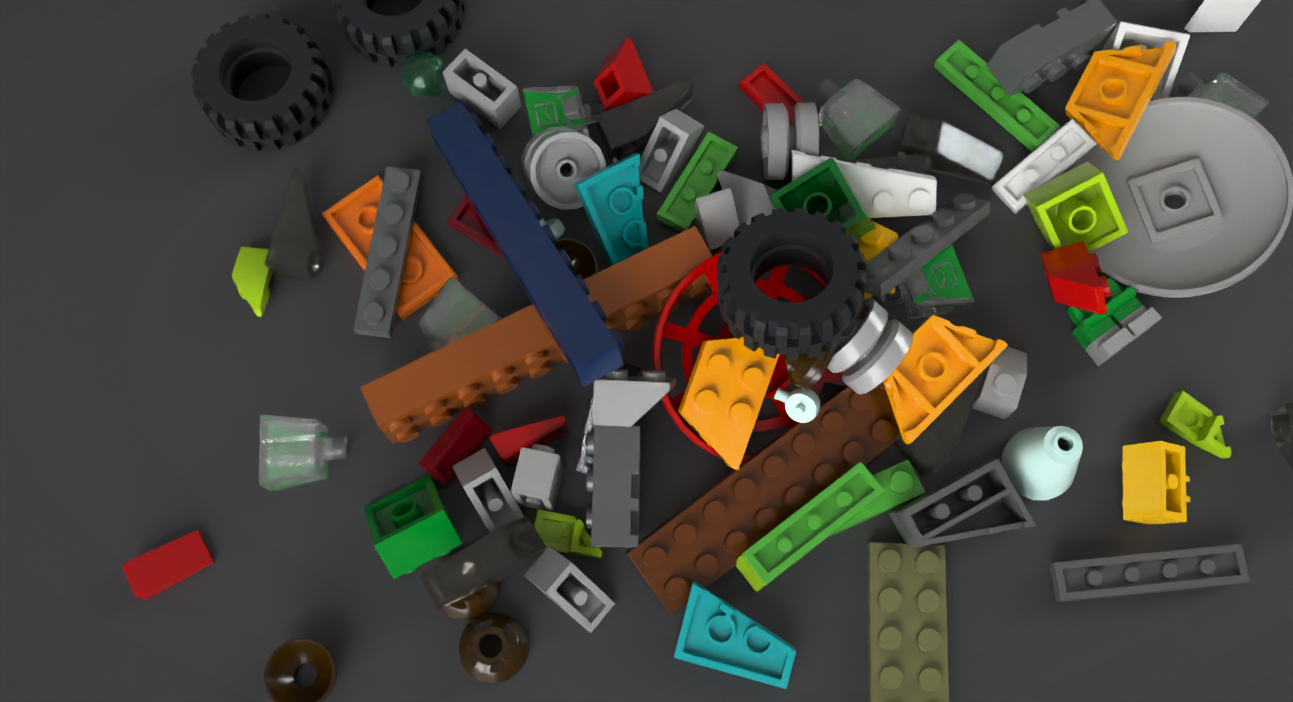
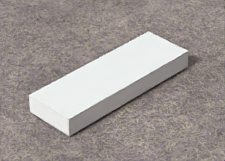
[992,118,1097,214]

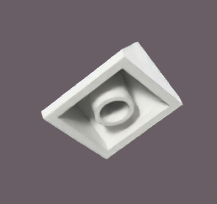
[1184,0,1261,32]
[1104,21,1190,100]

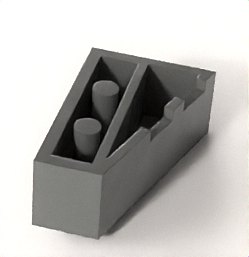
[986,0,1118,97]
[586,422,641,547]
[889,458,1036,547]

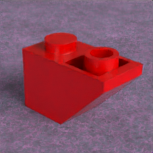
[593,38,654,114]
[1040,241,1111,314]

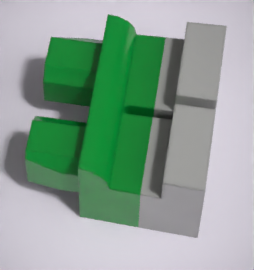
[1066,277,1162,367]

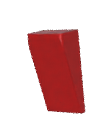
[488,416,568,467]
[122,530,215,601]

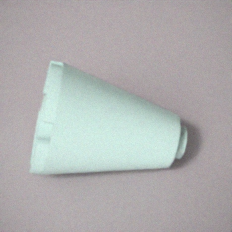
[1001,426,1083,500]

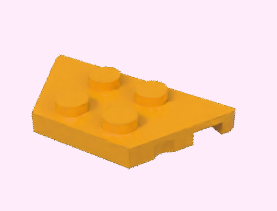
[1065,41,1176,161]
[883,315,1008,444]
[678,337,779,470]

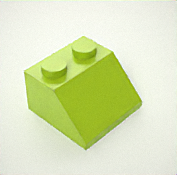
[1023,161,1129,253]

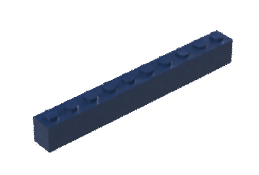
[425,102,625,387]

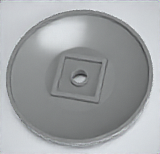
[1069,97,1293,298]

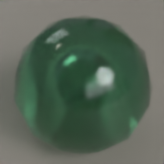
[401,52,446,97]

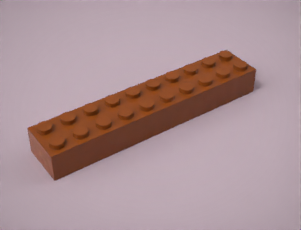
[360,226,712,444]

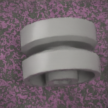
[760,102,819,180]
[521,126,606,210]
[827,298,913,395]

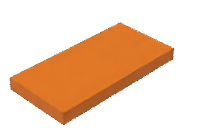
[321,175,459,321]

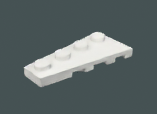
[791,150,937,218]

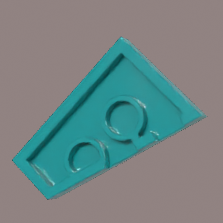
[573,153,648,266]
[674,581,796,689]

